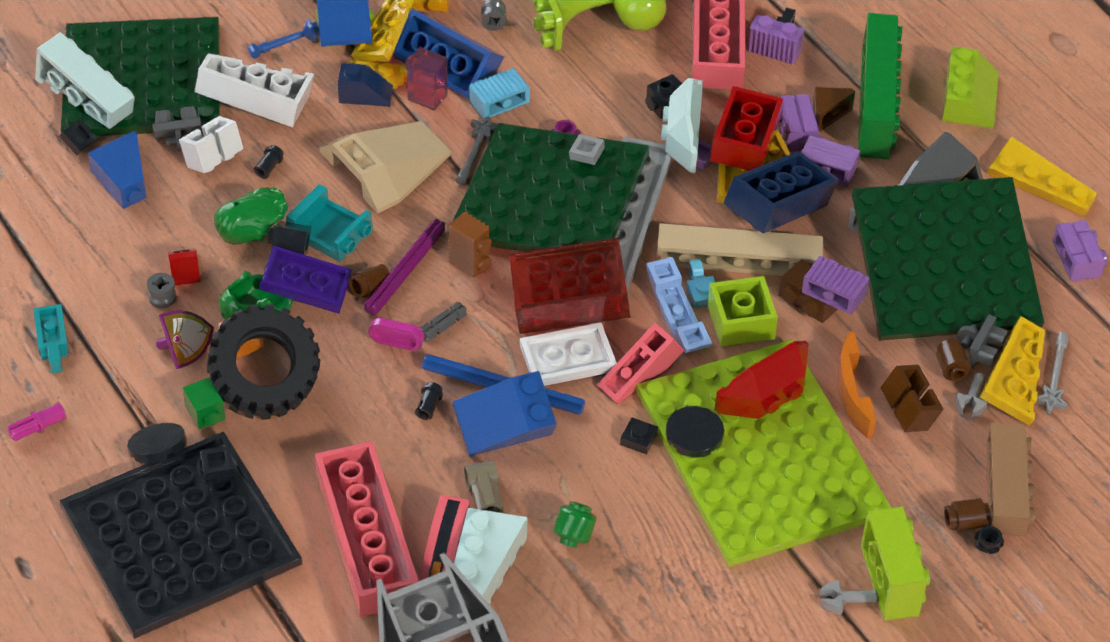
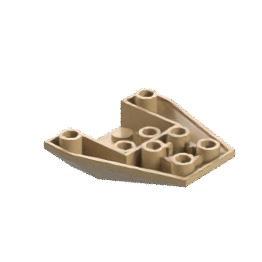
[319,121,451,214]

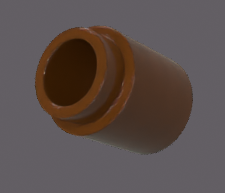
[936,339,971,381]
[944,498,991,531]

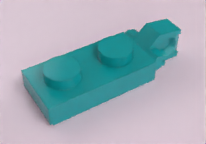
[33,304,69,374]

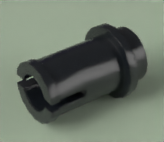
[254,145,284,179]
[415,382,443,420]

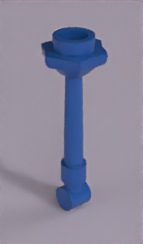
[248,19,320,58]

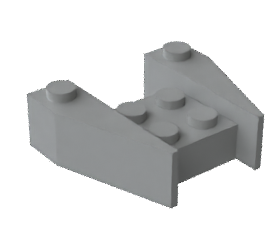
[377,553,509,642]

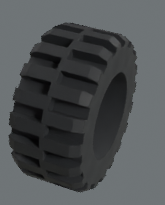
[207,304,321,420]

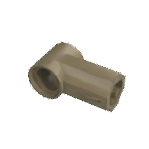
[464,461,503,513]

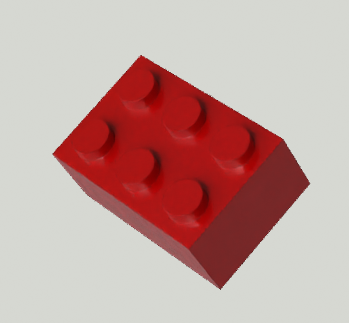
[710,86,784,171]

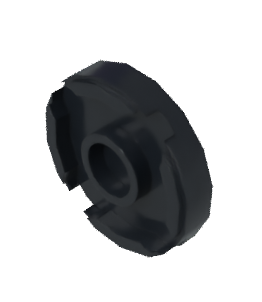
[665,406,724,458]
[127,423,187,464]

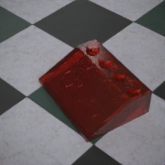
[509,238,631,334]

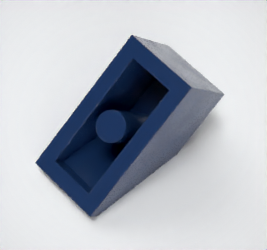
[338,63,393,107]

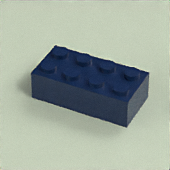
[724,151,838,234]

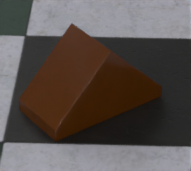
[813,87,855,132]

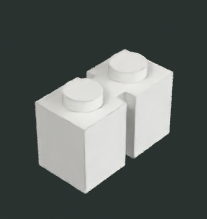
[179,116,243,173]

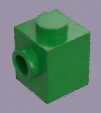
[182,377,225,430]

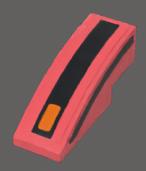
[419,494,470,581]

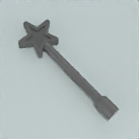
[456,116,497,185]

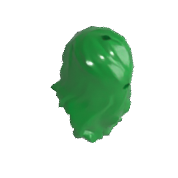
[214,187,288,245]
[219,270,293,319]

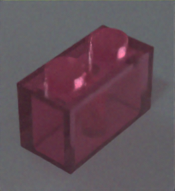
[405,47,447,111]

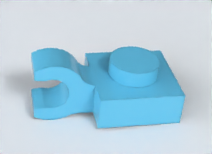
[686,259,715,309]

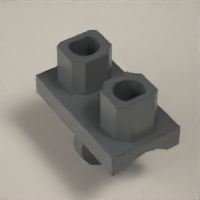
[152,106,203,152]
[957,314,1008,369]

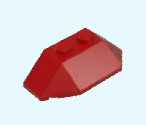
[714,340,809,419]

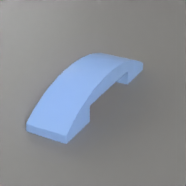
[646,257,712,353]

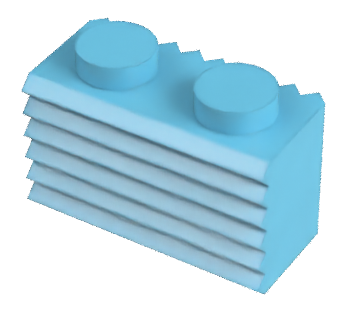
[470,68,530,120]

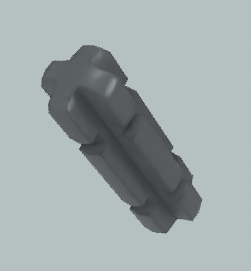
[420,302,467,342]

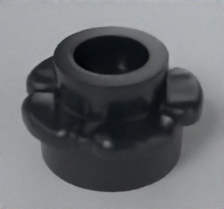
[974,526,1004,554]

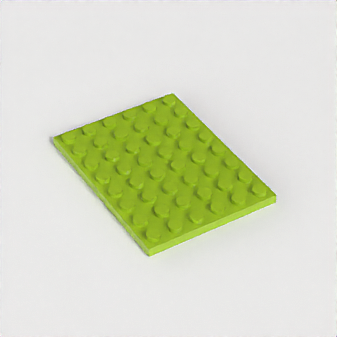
[636,339,891,567]

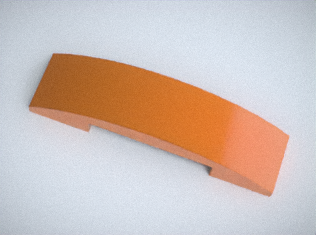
[838,331,876,438]

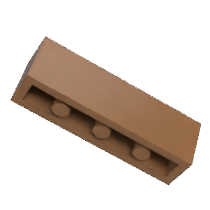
[986,422,1035,537]

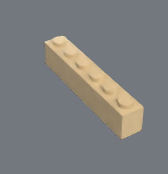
[657,223,823,276]

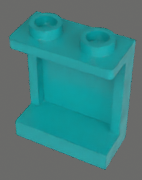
[286,184,373,262]

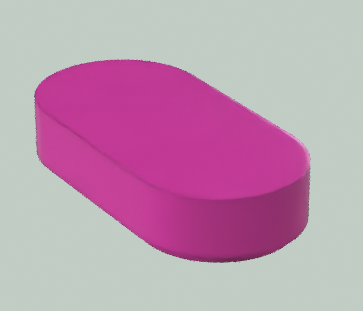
[368,318,425,350]

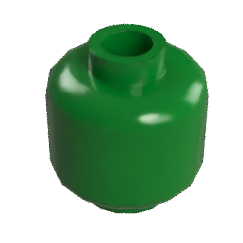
[553,501,596,548]

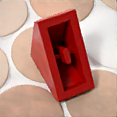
[168,249,201,286]

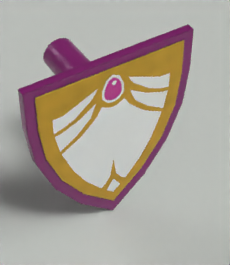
[156,310,214,369]

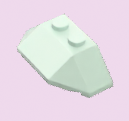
[661,78,703,173]

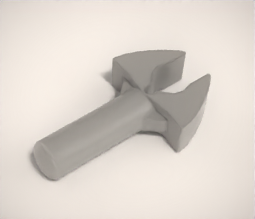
[955,373,988,420]
[818,580,878,615]

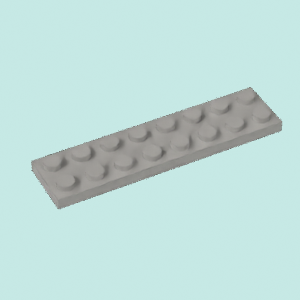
[570,136,672,306]

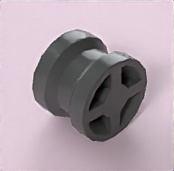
[481,0,506,31]
[146,273,177,308]

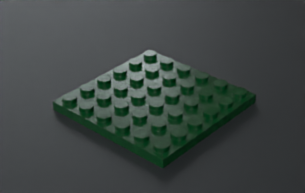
[61,17,220,136]
[447,123,649,265]
[852,177,1044,341]

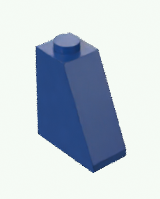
[88,131,146,209]

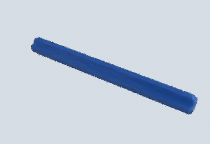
[422,354,585,415]

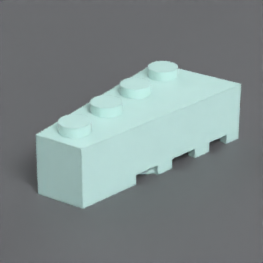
[35,32,134,129]
[454,508,528,605]

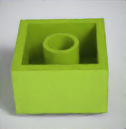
[707,276,778,347]

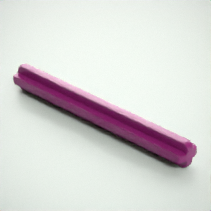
[364,219,445,316]

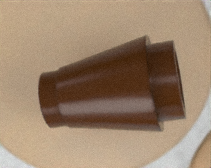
[348,264,389,297]

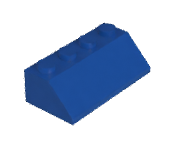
[392,8,504,99]

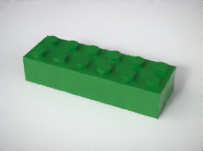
[858,13,903,160]

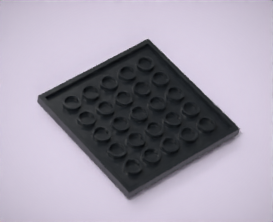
[60,431,302,639]

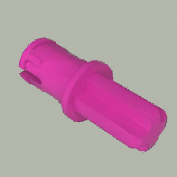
[7,402,66,441]

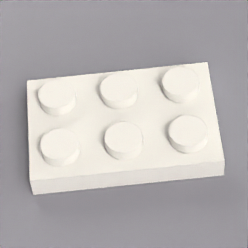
[520,322,617,386]

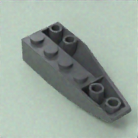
[860,132,983,244]

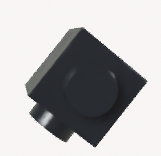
[645,74,682,119]
[268,220,312,255]

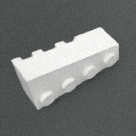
[195,53,314,127]

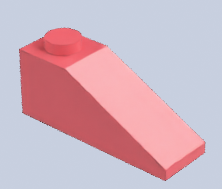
[597,323,684,404]

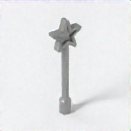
[1035,332,1069,415]

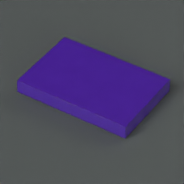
[259,245,352,314]

